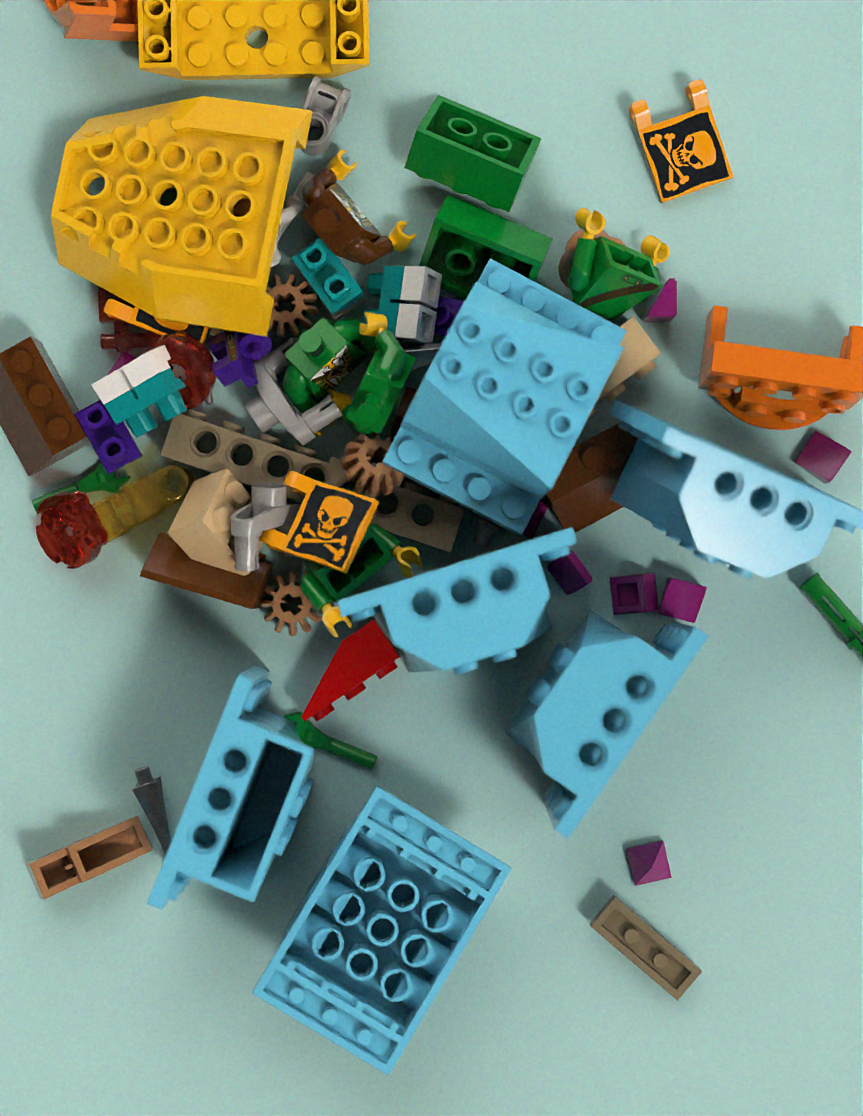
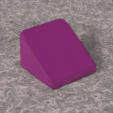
[643,278,677,322]
[794,431,852,484]
[547,550,593,595]
[610,573,659,615]
[658,577,707,623]

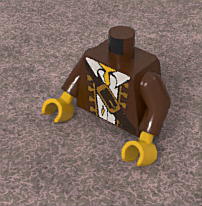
[301,150,416,265]

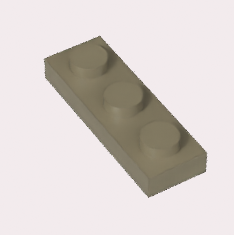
[589,895,702,1001]

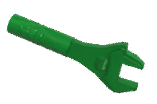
[32,463,131,514]
[284,712,378,770]

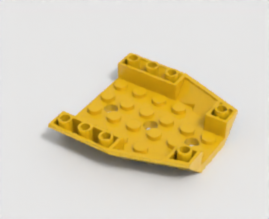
[138,0,370,80]
[50,96,313,337]

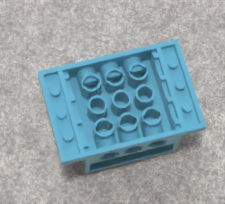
[382,258,626,536]
[609,400,863,579]
[337,527,577,675]
[505,610,709,839]
[147,665,315,910]
[252,785,512,1076]

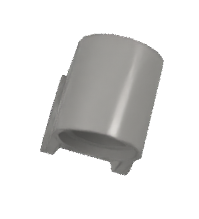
[301,76,351,156]

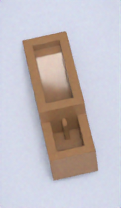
[26,816,152,899]

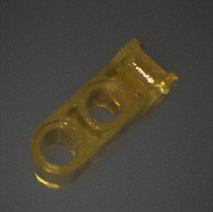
[85,465,194,544]

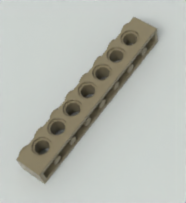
[160,408,465,552]

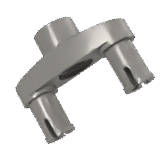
[244,338,343,446]
[231,482,301,571]

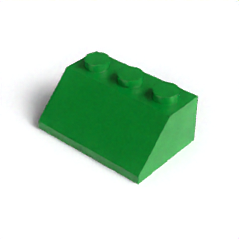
[404,95,542,212]
[419,195,553,299]

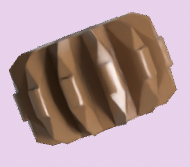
[266,273,319,339]
[340,432,404,498]
[260,571,322,636]

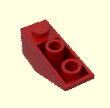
[301,618,400,722]

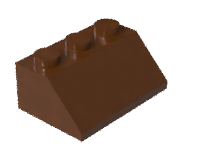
[0,336,91,477]
[544,423,638,533]
[140,532,274,609]

